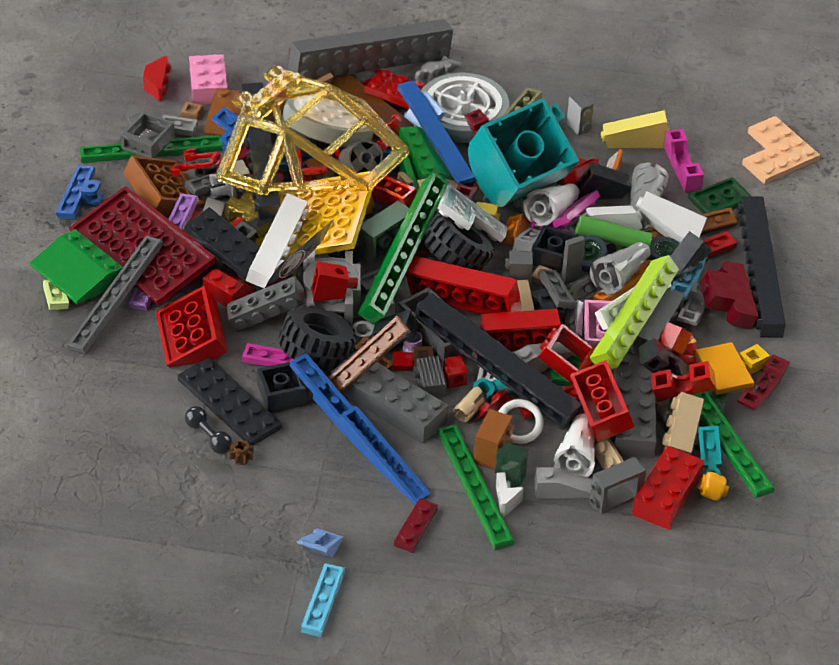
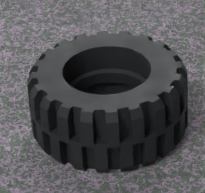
[422,212,494,271]
[279,305,357,371]

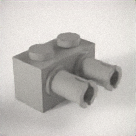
[209,160,251,204]

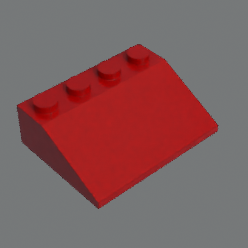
[156,286,228,367]

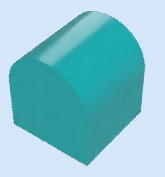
[468,98,579,207]

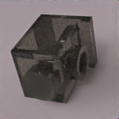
[655,397,673,433]

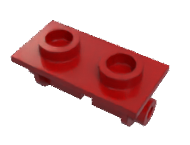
[476,388,513,420]

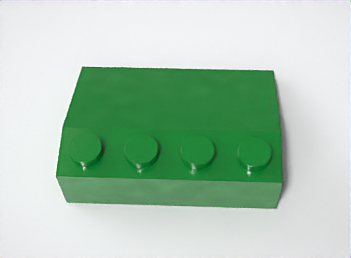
[398,126,455,181]
[30,230,123,304]

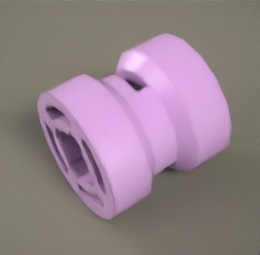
[403,331,422,352]

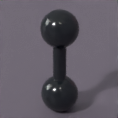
[185,406,232,454]

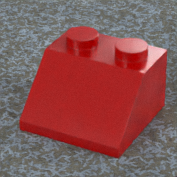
[203,268,257,308]

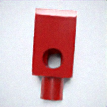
[311,261,358,301]

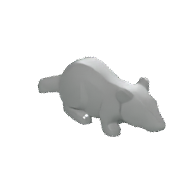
[415,56,461,85]

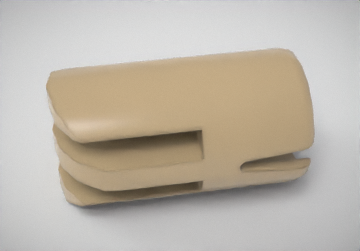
[453,387,486,422]

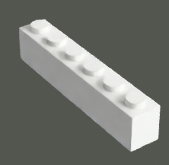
[246,193,308,288]

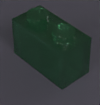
[494,442,528,488]

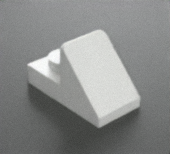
[496,473,523,517]

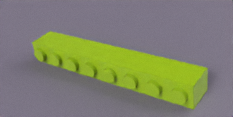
[590,255,679,369]

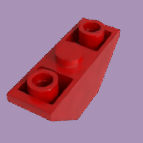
[143,56,171,102]

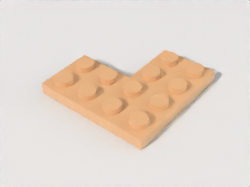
[742,116,820,184]

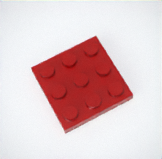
[364,69,425,109]

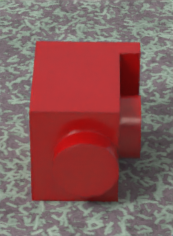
[443,355,468,389]

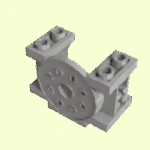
[303,251,361,326]

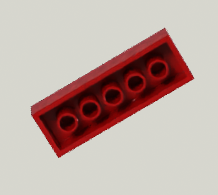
[405,256,522,315]

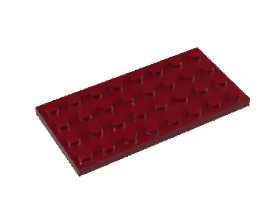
[69,186,217,306]

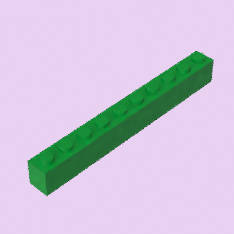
[358,172,449,324]

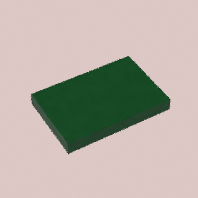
[688,177,751,214]

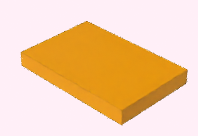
[695,342,754,395]

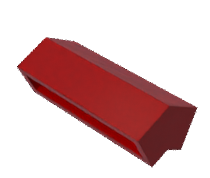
[557,158,600,186]

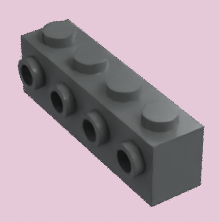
[227,276,305,332]

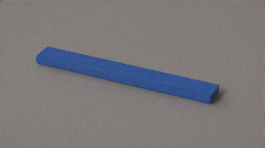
[398,80,475,185]

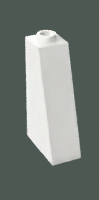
[636,191,707,243]

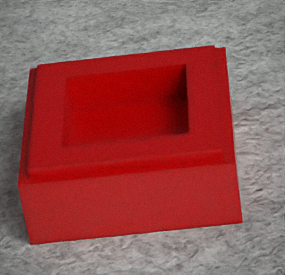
[393,352,413,371]

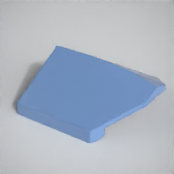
[297,528,343,558]

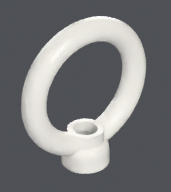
[499,399,544,444]

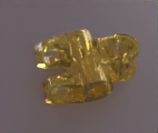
[222,187,258,223]

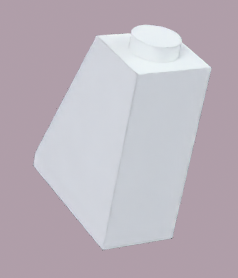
[586,206,643,245]

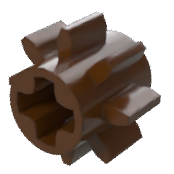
[229,440,254,465]

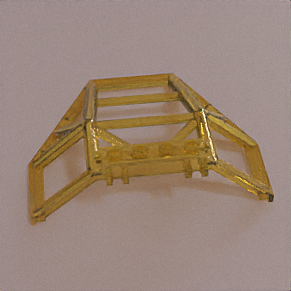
[216,65,409,195]

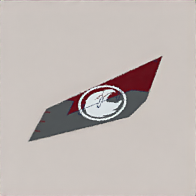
[265,219,333,288]

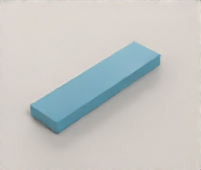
[301,563,345,637]

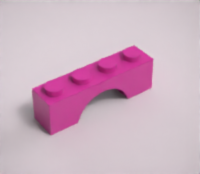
[663,129,704,193]

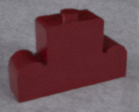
[699,261,759,329]

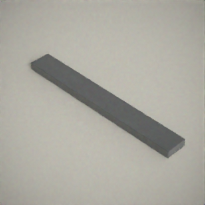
[67,235,163,354]

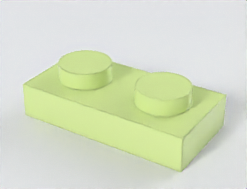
[43,280,69,310]

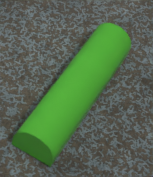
[575,215,652,247]

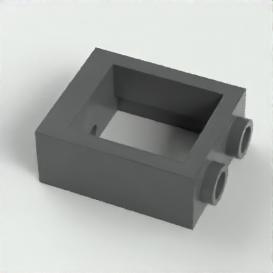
[121,111,175,158]
[590,457,646,514]

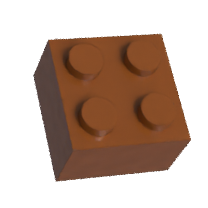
[474,409,514,470]

